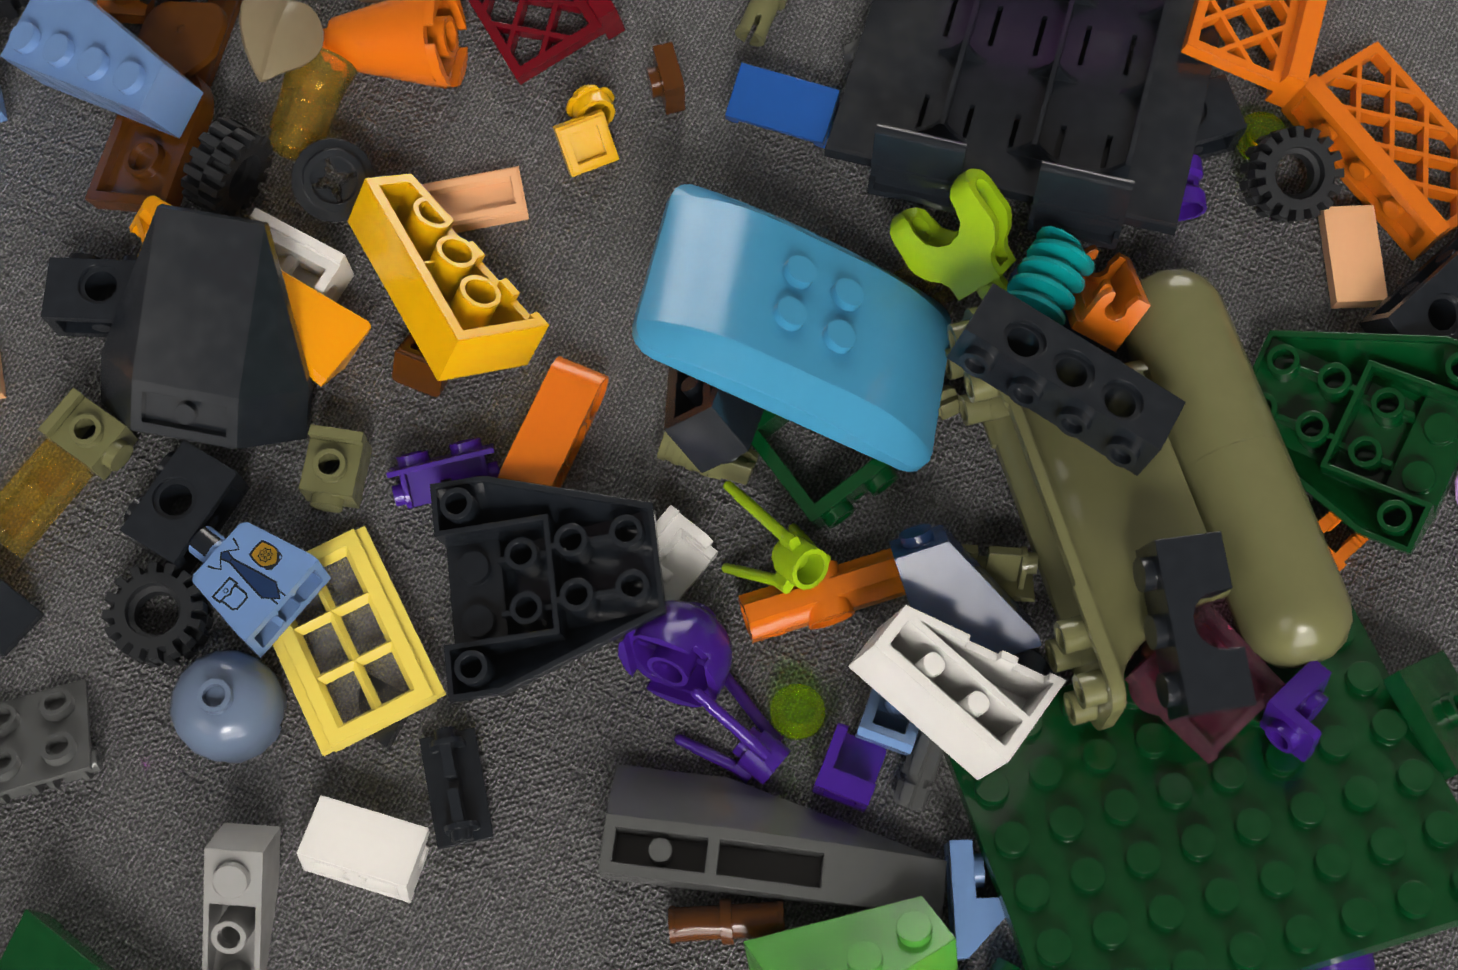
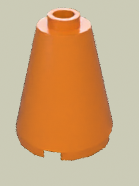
[322,0,468,89]

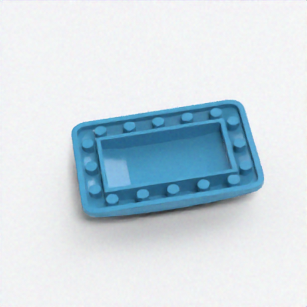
[632,184,952,472]

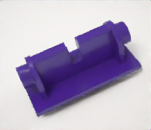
[386,437,500,509]

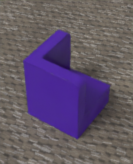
[812,722,886,813]

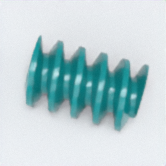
[1007,226,1095,326]

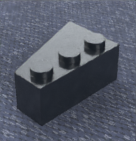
[664,367,764,473]

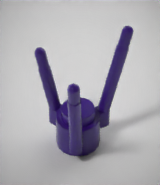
[674,672,791,785]

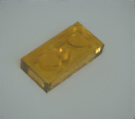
[0,439,93,559]

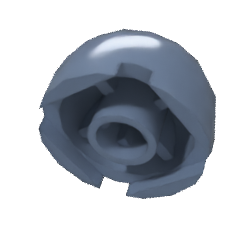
[170,650,287,763]

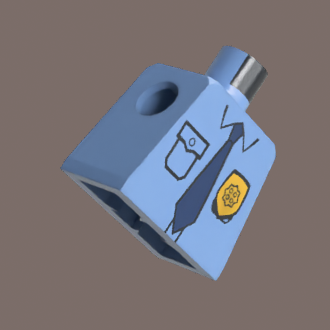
[189,522,331,658]

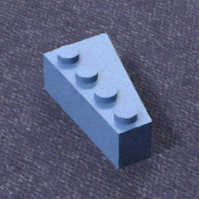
[0,0,204,139]

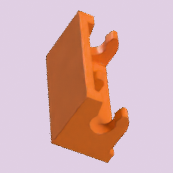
[1065,245,1151,352]

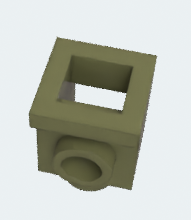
[38,388,139,481]
[299,424,373,513]

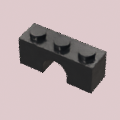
[1133,531,1257,721]

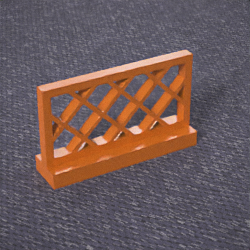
[1181,0,1327,108]
[1280,41,1458,261]

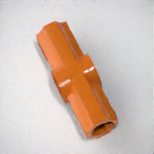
[738,548,906,643]

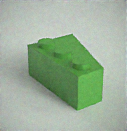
[743,896,958,970]

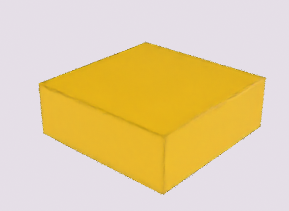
[552,109,620,177]

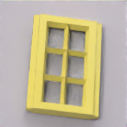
[273,526,447,756]

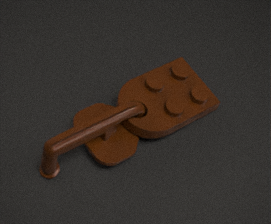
[85,0,243,212]

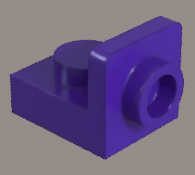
[1259,661,1332,762]

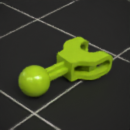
[890,169,1017,301]

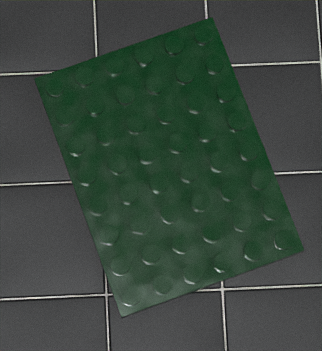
[944,604,1458,970]

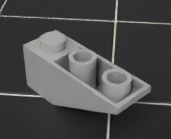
[202,822,281,970]

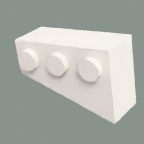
[848,605,1066,780]

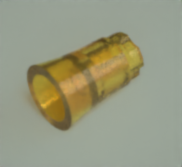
[268,48,357,161]

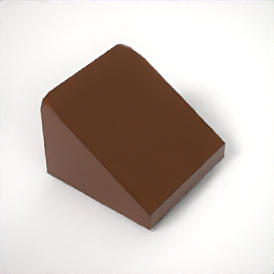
[392,333,449,397]

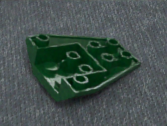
[1253,330,1458,556]

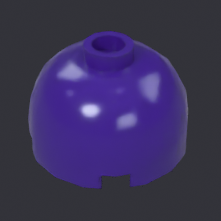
[618,600,732,708]

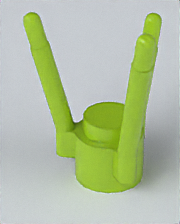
[721,480,831,594]

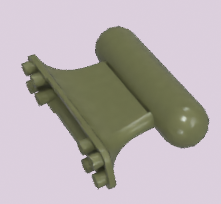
[945,269,1353,731]

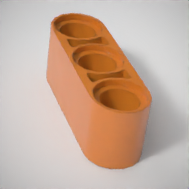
[497,356,609,488]

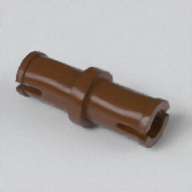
[668,898,785,945]

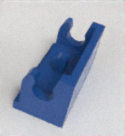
[725,62,840,148]

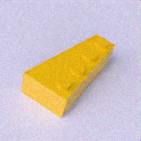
[348,173,549,381]

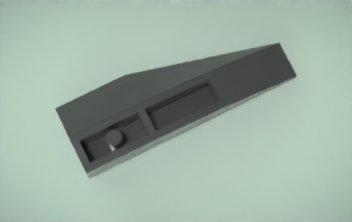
[598,764,947,919]

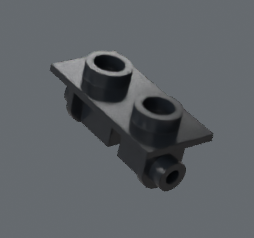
[419,726,494,850]

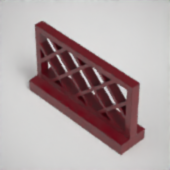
[468,0,625,85]

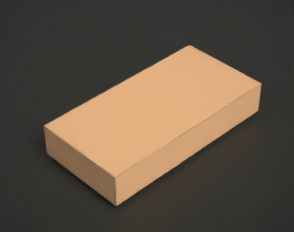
[421,166,529,233]
[1318,205,1388,309]

